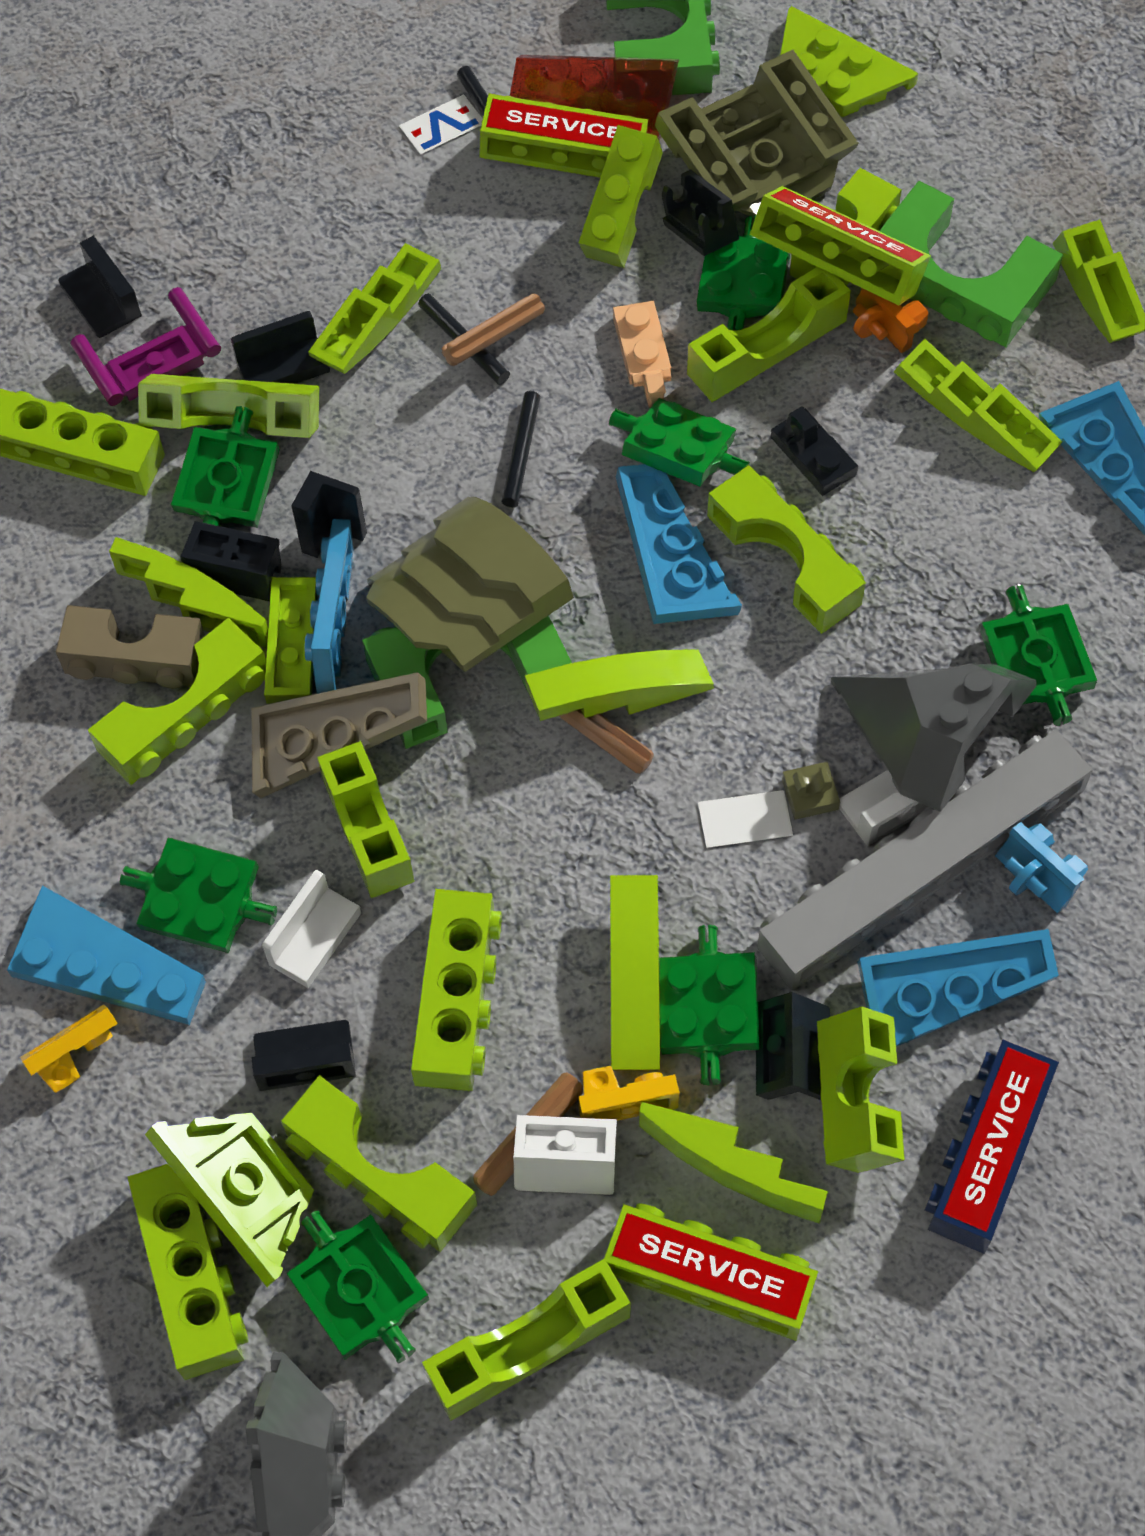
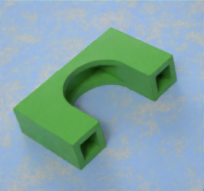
[606,0,720,100]
[879,181,1063,348]
[362,615,572,749]

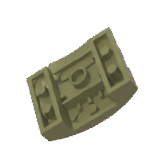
[655,50,859,218]
[366,497,574,672]

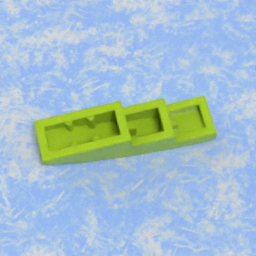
[308,243,441,374]
[894,339,1063,472]
[109,537,268,648]
[525,649,714,721]
[610,875,660,1070]
[639,1102,828,1224]

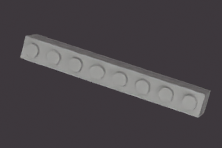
[757,729,1093,991]

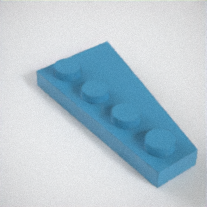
[1039,381,1145,535]
[615,464,742,624]
[305,519,354,694]
[7,885,206,1025]
[857,929,1059,1047]

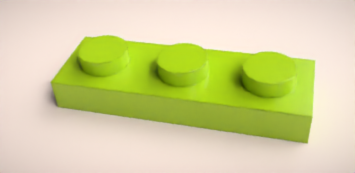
[264,577,317,704]

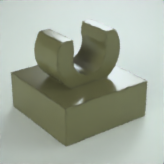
[782,762,840,820]

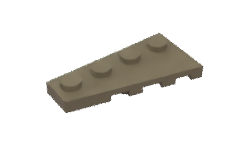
[251,672,427,798]

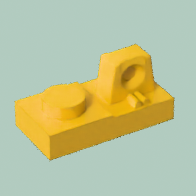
[20,1004,118,1093]
[578,1066,680,1121]

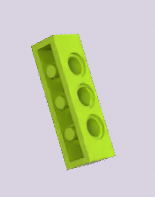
[0,388,165,496]
[411,889,502,1091]
[127,1164,249,1380]

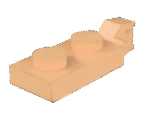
[613,300,671,408]

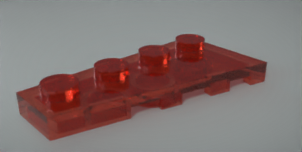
[510,55,679,140]

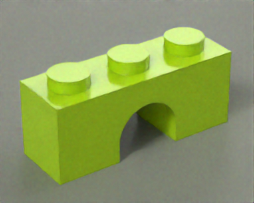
[578,125,663,268]
[790,168,902,286]
[317,741,415,898]
[817,1006,905,1173]

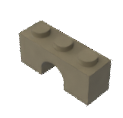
[56,605,205,689]

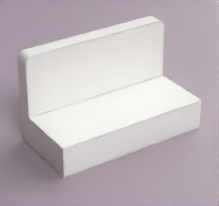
[839,770,932,847]
[262,870,361,989]
[513,1115,617,1195]

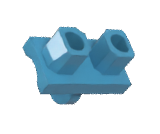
[995,822,1088,913]

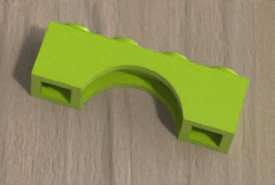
[687,267,851,403]
[138,374,319,438]
[707,465,866,634]
[88,617,266,785]
[281,1075,477,1252]
[422,1258,631,1421]

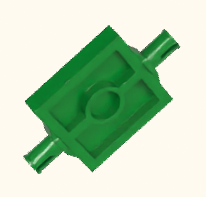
[696,216,790,331]
[609,398,750,487]
[171,406,280,528]
[980,584,1097,726]
[120,837,277,953]
[659,925,759,1086]
[286,1211,429,1363]

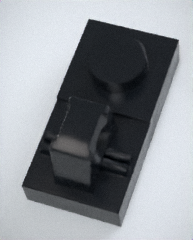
[771,406,858,496]

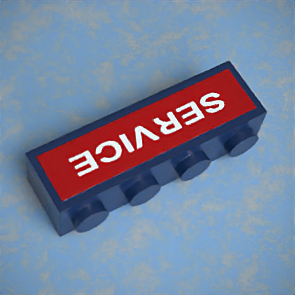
[924,1039,1059,1254]

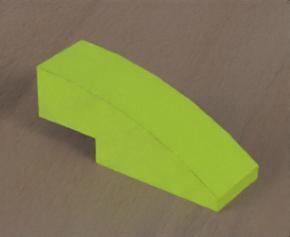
[1053,219,1145,343]

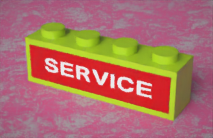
[479,93,648,178]
[750,186,931,306]
[604,1203,818,1341]

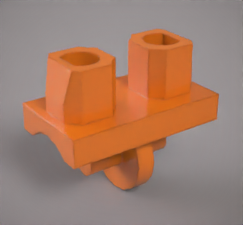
[853,288,929,353]

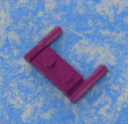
[70,287,221,406]

